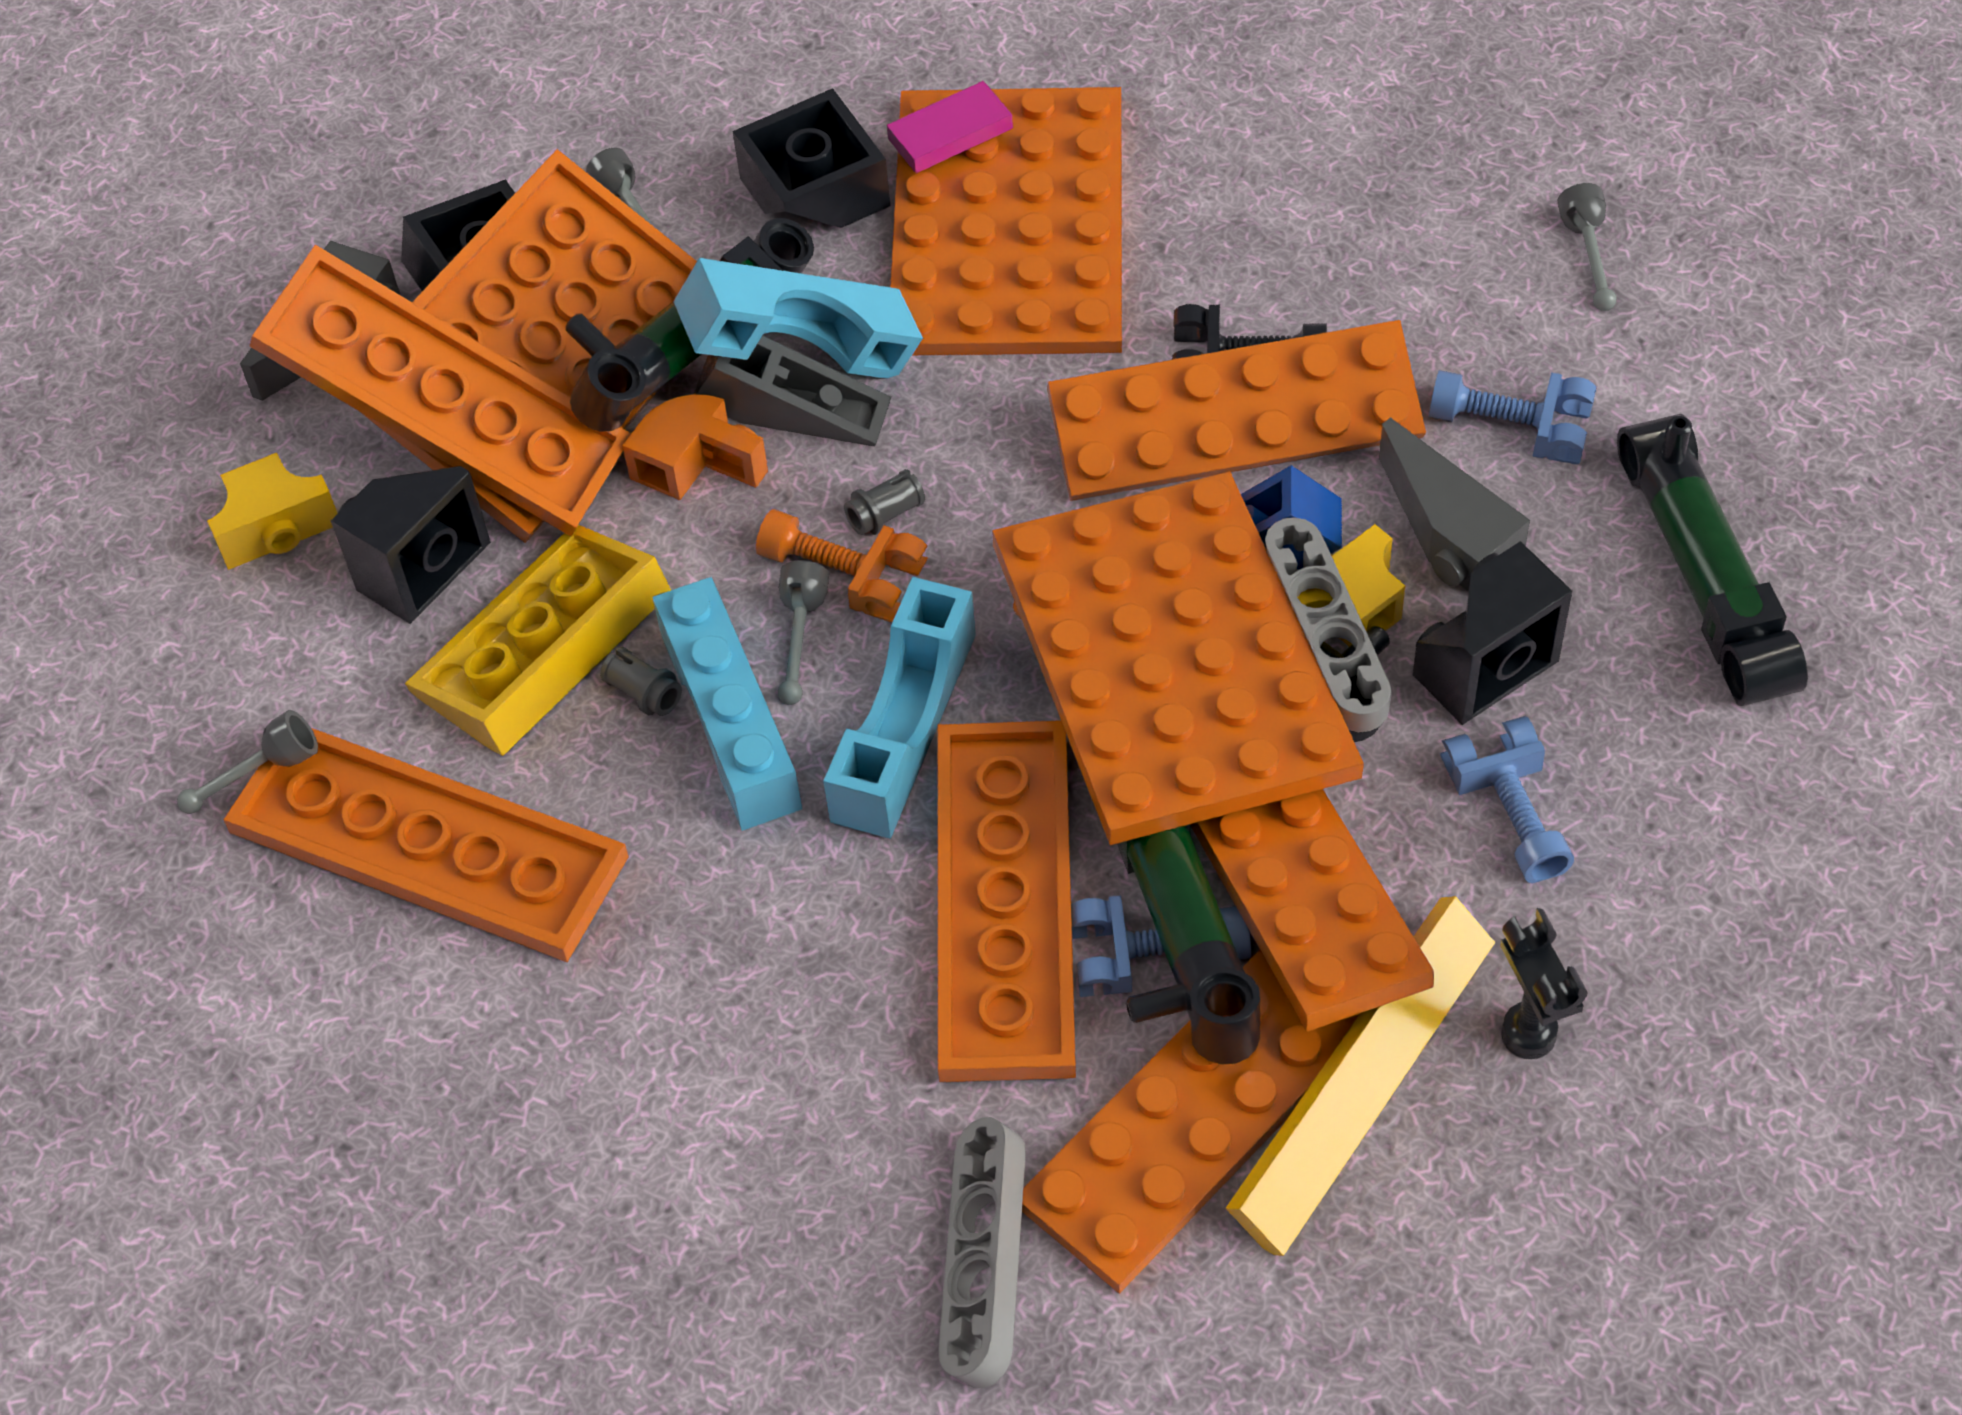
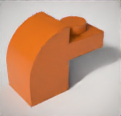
[622,394,768,500]

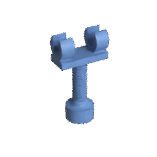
[1429,370,1597,464]
[1440,716,1574,884]
[1071,895,1251,997]

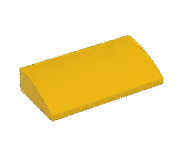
[405,525,671,756]

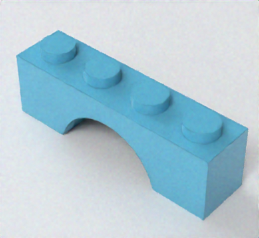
[673,258,923,378]
[823,576,976,839]
[652,577,802,831]

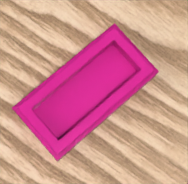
[887,80,1013,173]

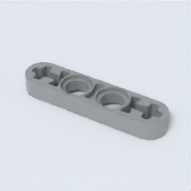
[1265,517,1391,732]
[939,1117,1026,1388]

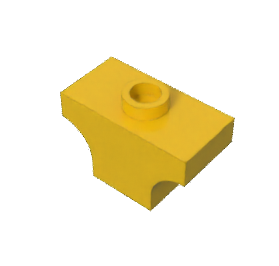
[207,452,338,570]
[1297,524,1406,646]

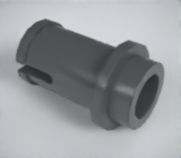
[844,469,925,535]
[600,647,682,716]

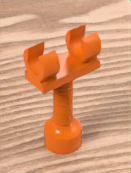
[756,509,928,622]

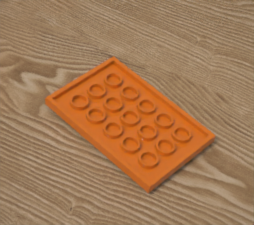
[890,87,1122,356]
[360,149,697,543]
[992,471,1364,845]

